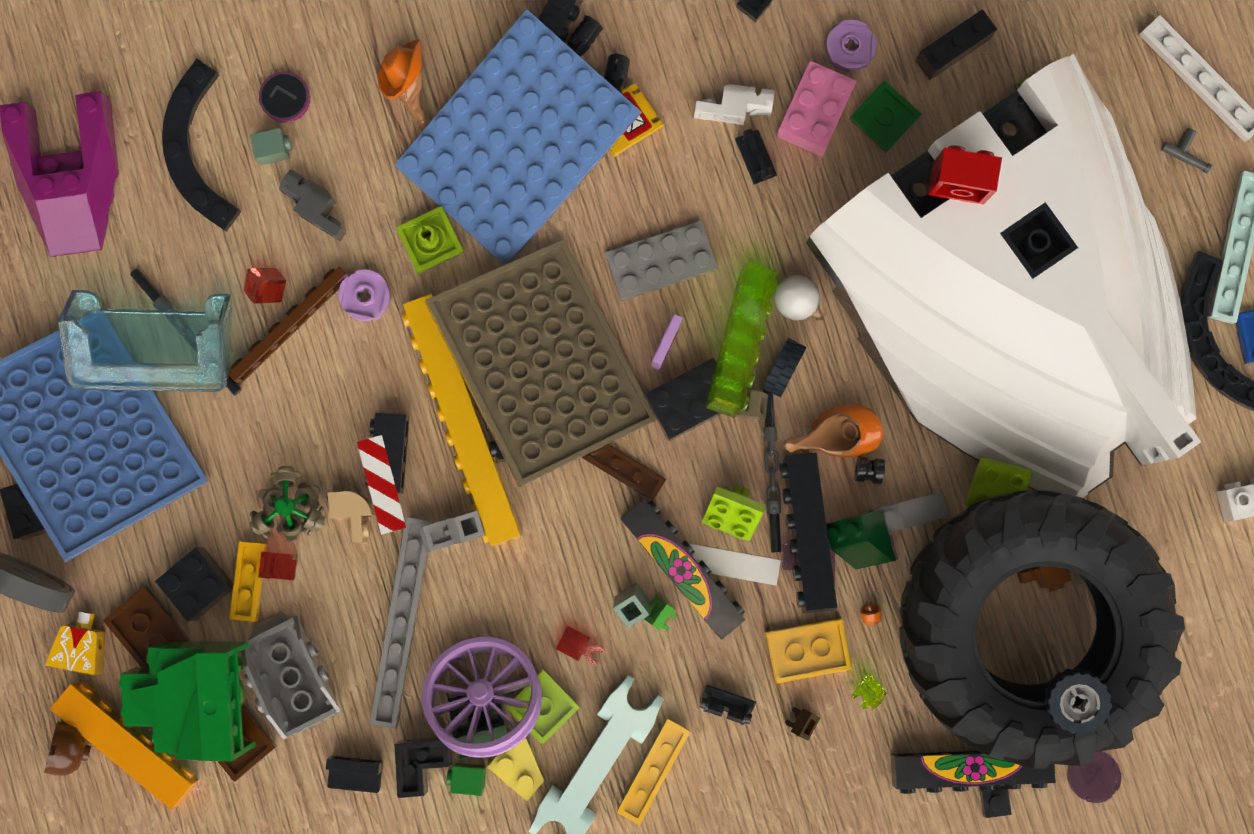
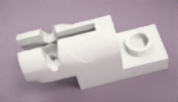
[694,84,775,125]

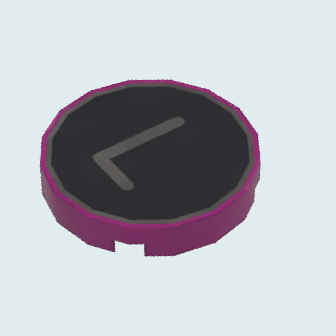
[259,72,310,123]

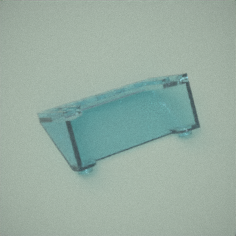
[58,290,232,392]

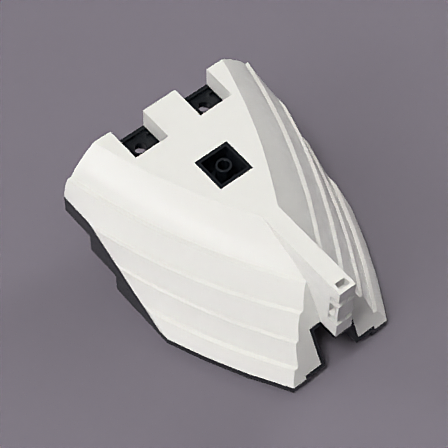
[806,54,1201,498]

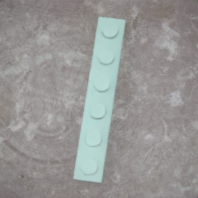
[1208,171,1254,324]

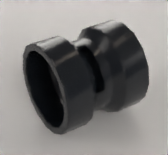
[854,456,885,485]

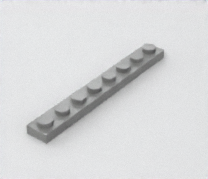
[370,517,433,729]

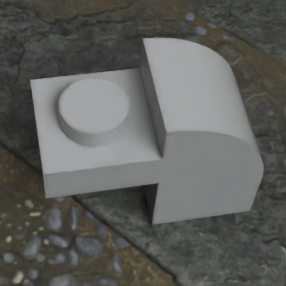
[419,510,484,553]

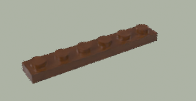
[228,266,349,384]

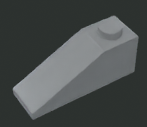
[868,492,950,533]

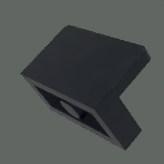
[326,756,383,793]

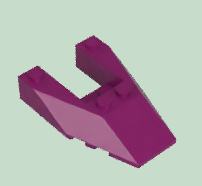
[0,91,119,257]

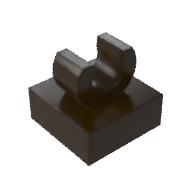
[785,708,820,741]

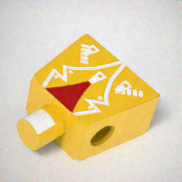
[45,611,105,675]

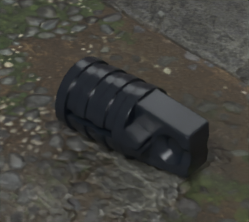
[567,15,603,57]
[604,54,630,94]

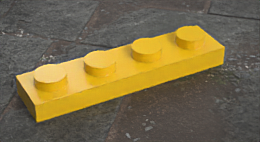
[617,718,691,825]

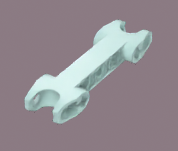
[529,675,664,834]

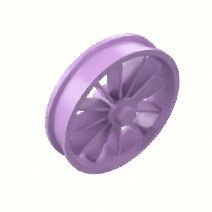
[422,637,542,757]

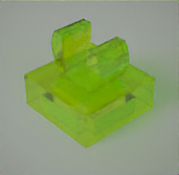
[852,673,887,709]

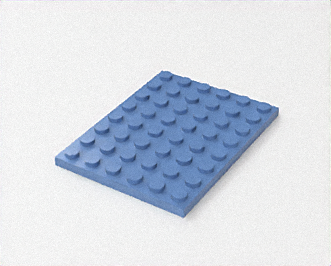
[394,9,642,265]
[0,308,208,562]

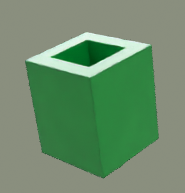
[446,763,487,796]

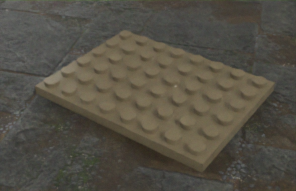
[425,239,657,487]

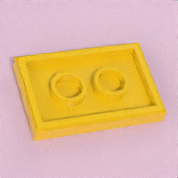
[765,617,852,684]

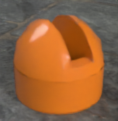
[860,604,882,626]

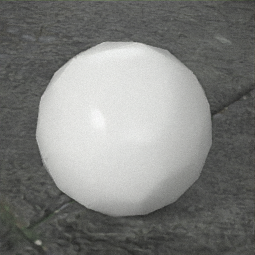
[774,275,820,320]

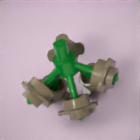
[250,466,325,542]

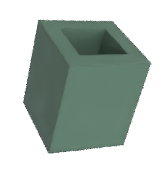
[250,128,292,165]
[613,583,651,628]

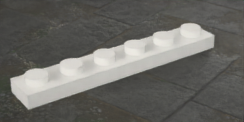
[1139,15,1254,142]

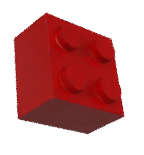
[928,145,1002,205]

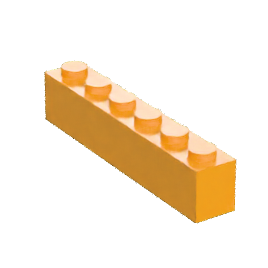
[50,682,198,810]

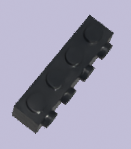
[538,0,583,42]

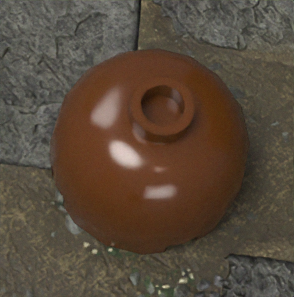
[44,721,91,776]

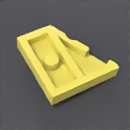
[487,738,545,801]

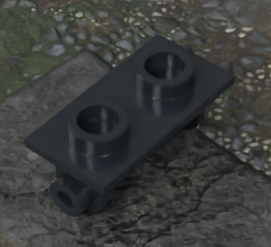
[735,129,777,185]
[699,685,756,725]

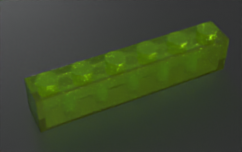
[705,261,778,418]

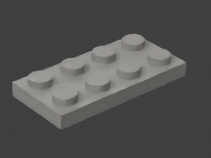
[605,221,718,301]

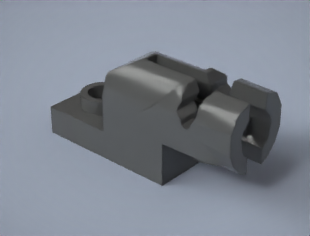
[279,170,346,242]

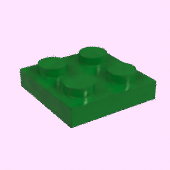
[849,80,922,153]

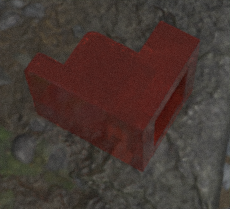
[243,268,286,304]
[258,551,298,580]

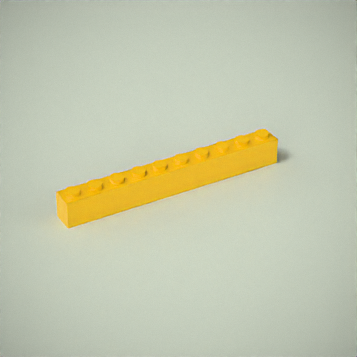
[401,294,522,547]

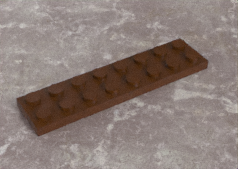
[103,586,277,782]

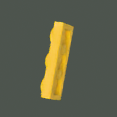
[229,541,267,622]

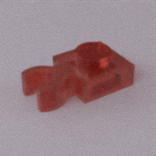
[556,626,605,665]

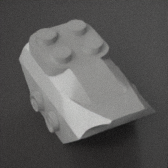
[241,612,341,740]

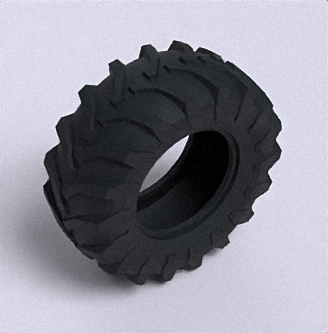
[899,490,1185,769]

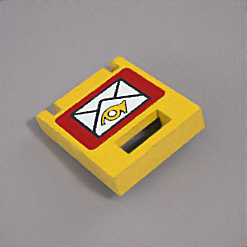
[609,83,664,158]

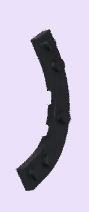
[162,58,241,232]
[1180,251,1254,411]

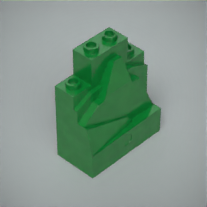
[119,642,255,761]

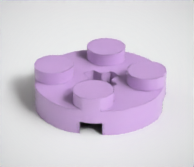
[825,19,877,72]
[338,269,391,321]

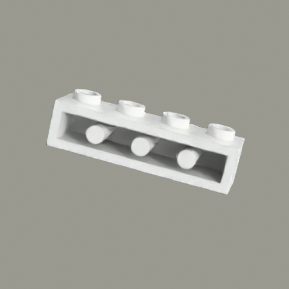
[1216,478,1254,521]

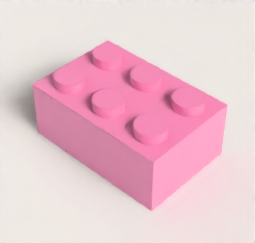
[776,61,856,157]

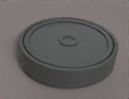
[0,552,75,613]

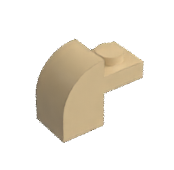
[328,491,375,543]

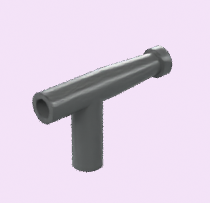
[1161,128,1212,174]

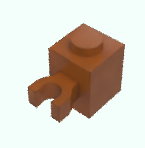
[1017,566,1071,592]

